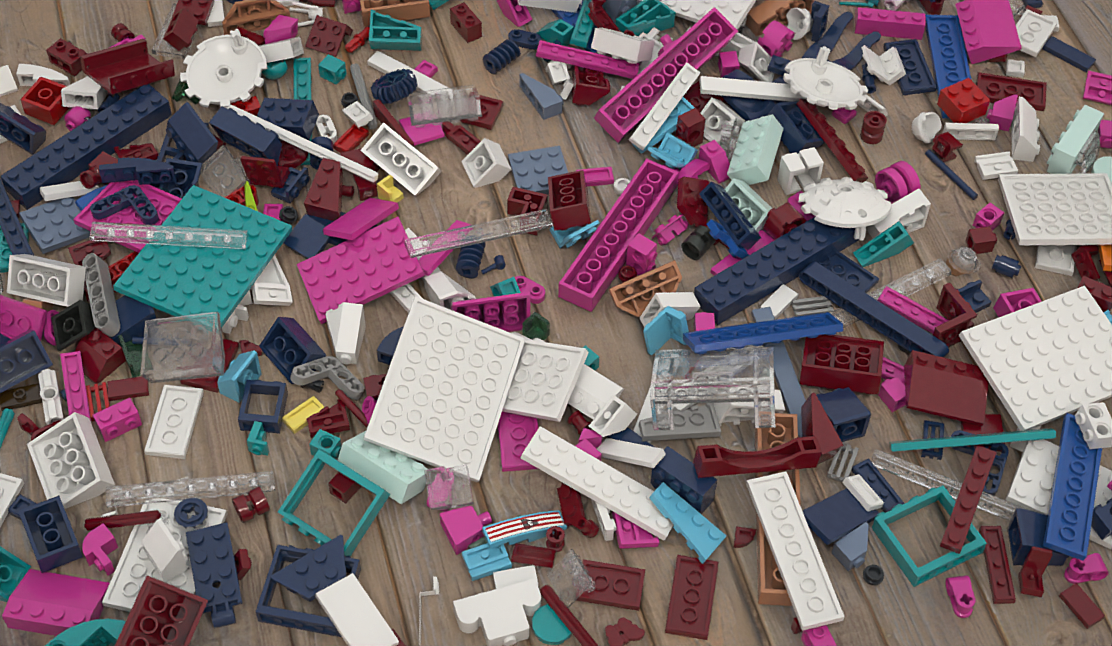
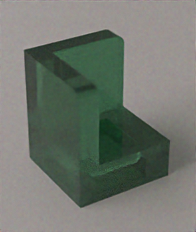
[522,312,550,341]

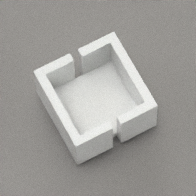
[777,147,824,195]

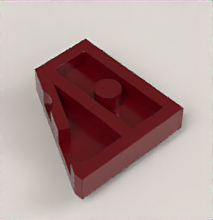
[114,143,159,160]

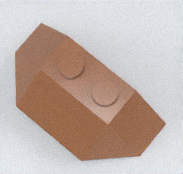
[222,0,290,35]
[608,260,682,318]

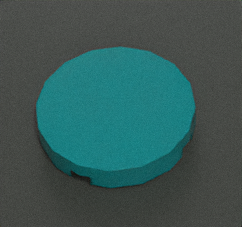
[532,604,572,645]

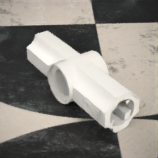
[38,369,64,425]

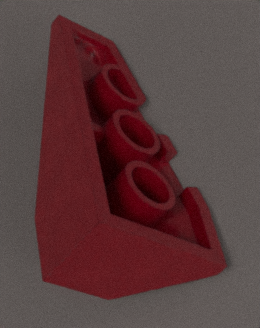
[572,65,610,106]

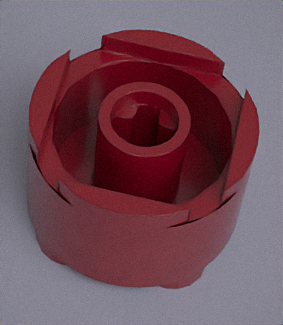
[763,202,807,240]

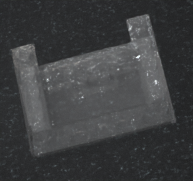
[650,347,776,430]

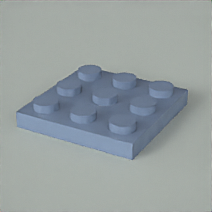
[508,146,568,194]
[19,197,95,254]

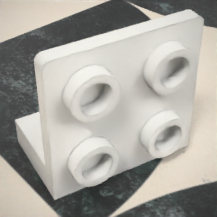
[861,45,906,86]

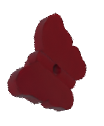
[605,617,645,646]

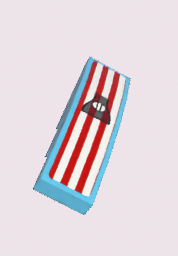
[482,510,567,548]

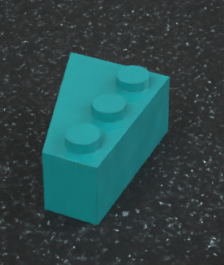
[615,0,675,36]
[369,9,422,51]

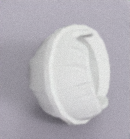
[786,8,813,40]
[912,112,941,143]

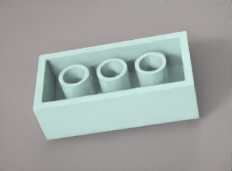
[1047,105,1104,174]
[727,114,784,186]
[338,431,430,504]

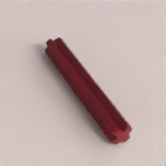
[84,510,161,531]
[540,585,598,646]

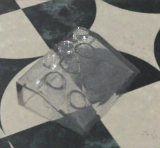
[406,84,482,128]
[140,312,225,383]

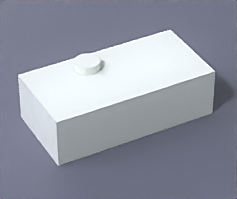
[7,254,86,307]

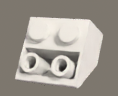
[141,518,188,583]

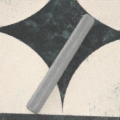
[350,63,378,130]

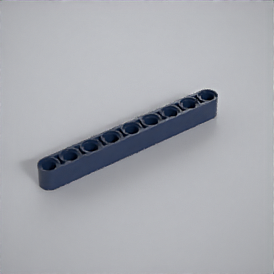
[799,261,949,357]

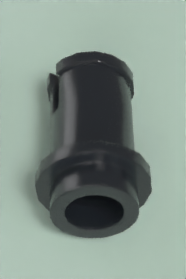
[300,380,325,393]

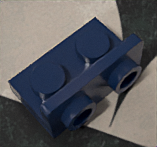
[811,1,829,42]
[957,280,991,313]

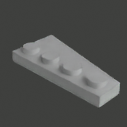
[639,401,721,441]

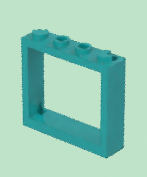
[278,449,390,556]
[872,485,987,587]

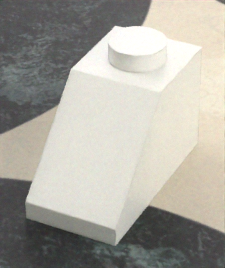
[589,395,637,437]

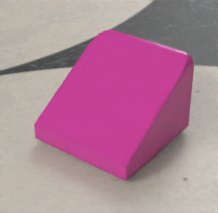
[578,428,602,448]

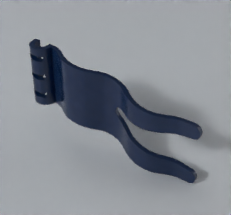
[772,12,881,106]

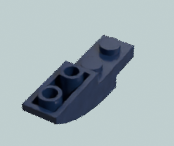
[99,158,176,185]

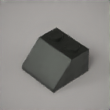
[51,300,95,351]

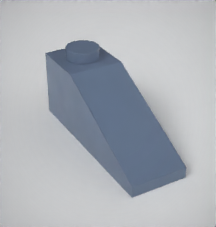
[519,73,564,120]

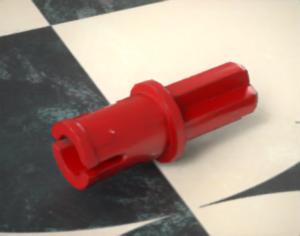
[345,27,370,53]

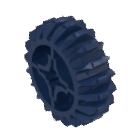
[371,69,418,104]

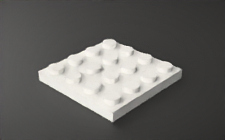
[502,339,589,422]

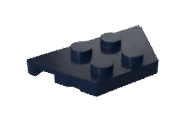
[270,534,347,602]

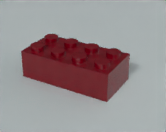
[548,170,591,231]

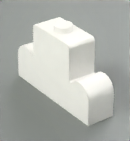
[453,578,541,646]

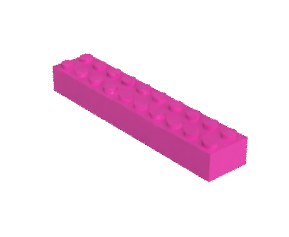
[594,7,738,143]
[558,158,679,312]

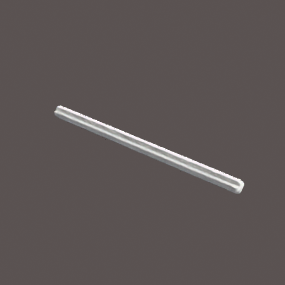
[227,105,379,182]

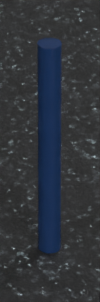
[925,149,978,200]

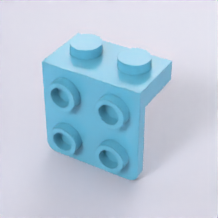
[647,132,698,170]
[549,220,600,248]
[643,306,689,355]

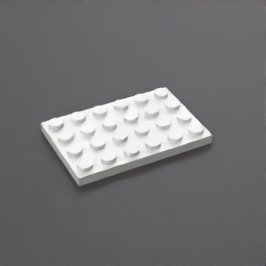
[1005,439,1112,550]
[102,494,227,612]

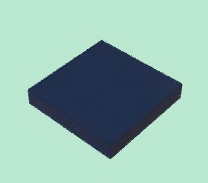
[283,214,333,259]

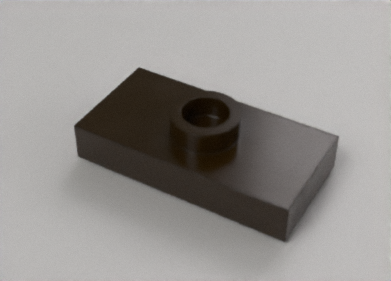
[0,383,43,412]

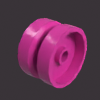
[875,161,921,204]

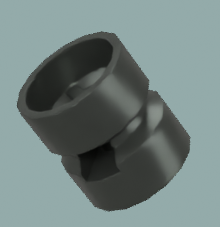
[681,225,716,260]

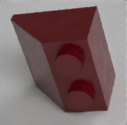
[75,327,126,384]

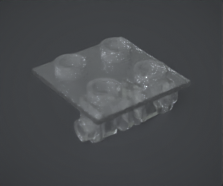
[720,118,740,163]
[547,549,595,608]

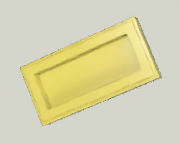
[282,396,324,434]

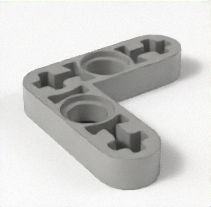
[290,356,364,400]

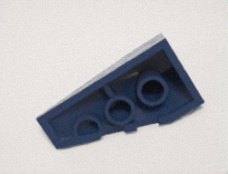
[159,158,203,199]

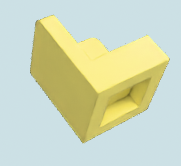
[377,175,404,202]

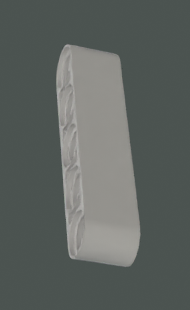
[82,253,120,337]

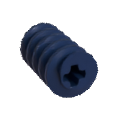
[483,39,521,74]
[456,236,486,279]

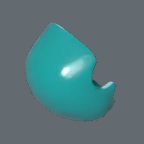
[262,60,288,80]

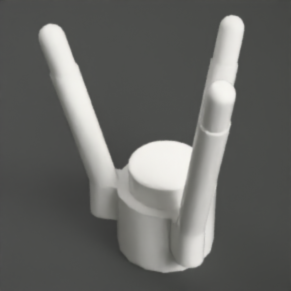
[289,1,323,27]

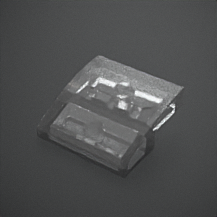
[1075,129,1100,174]
[424,464,474,510]

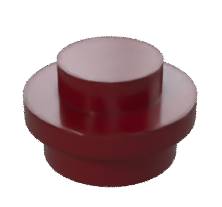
[618,265,637,282]

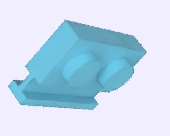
[462,543,512,581]

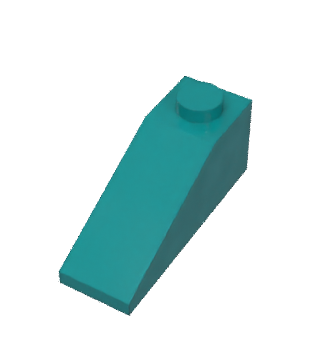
[853,221,914,267]

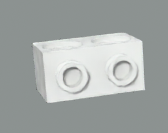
[1075,402,1112,449]

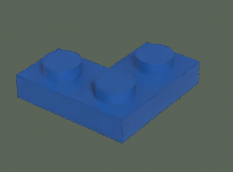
[707,219,749,259]

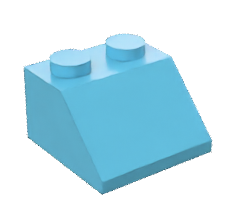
[217,351,262,403]

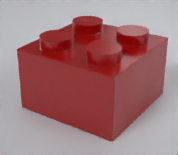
[20,77,70,125]
[937,78,990,123]

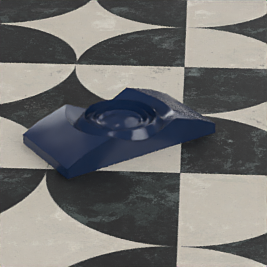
[721,69,775,122]

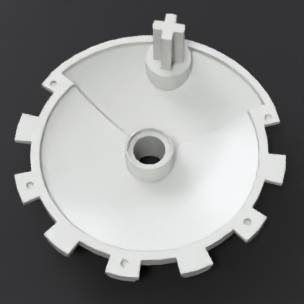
[180,29,267,108]
[783,46,868,110]
[799,177,891,241]

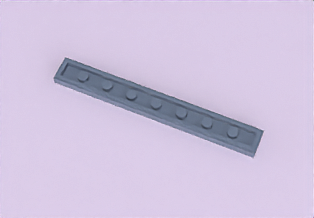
[751,307,806,437]

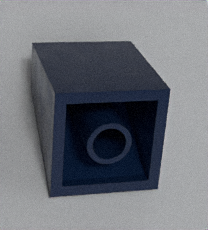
[108,295,161,348]
[816,387,871,442]
[1007,508,1069,566]

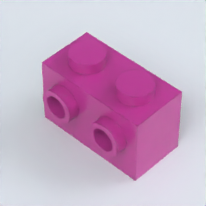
[93,398,142,442]

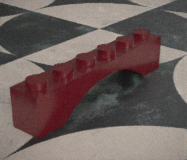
[693,436,822,478]

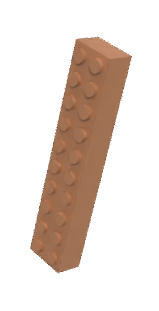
[754,412,801,606]

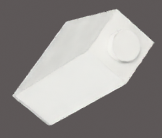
[259,36,304,63]
[61,76,109,109]
[640,292,701,328]

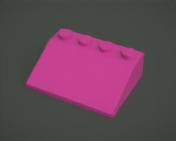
[955,0,1022,65]
[451,292,530,332]
[2,569,110,636]

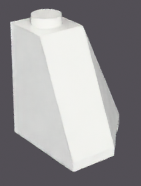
[424,271,476,310]
[326,302,366,365]

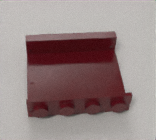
[80,39,175,94]

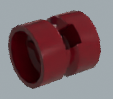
[860,111,887,144]
[232,486,270,523]

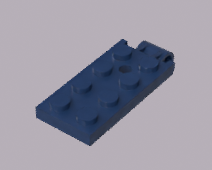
[186,522,243,628]

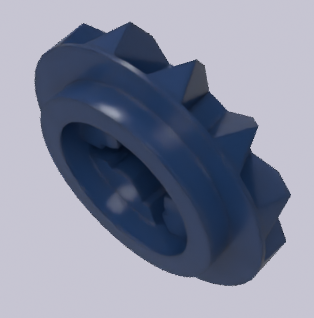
[174,498,208,529]

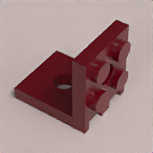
[933,282,977,348]

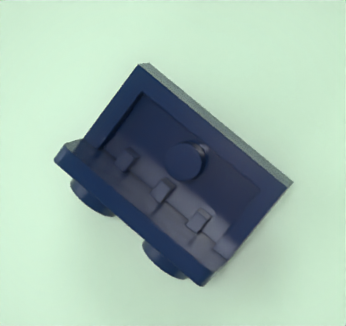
[271,167,310,204]

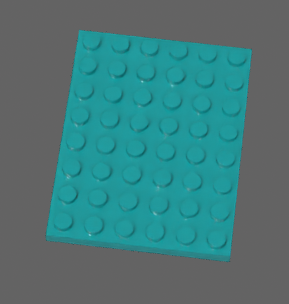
[113,185,292,334]

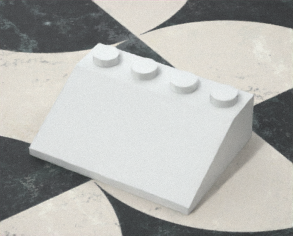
[27,412,115,509]

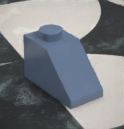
[832,522,869,571]

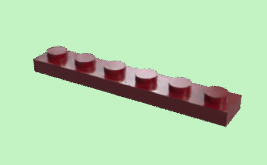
[796,99,868,183]
[940,445,997,554]

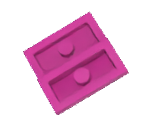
[1083,71,1112,105]
[399,111,445,146]

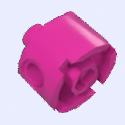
[757,20,795,57]

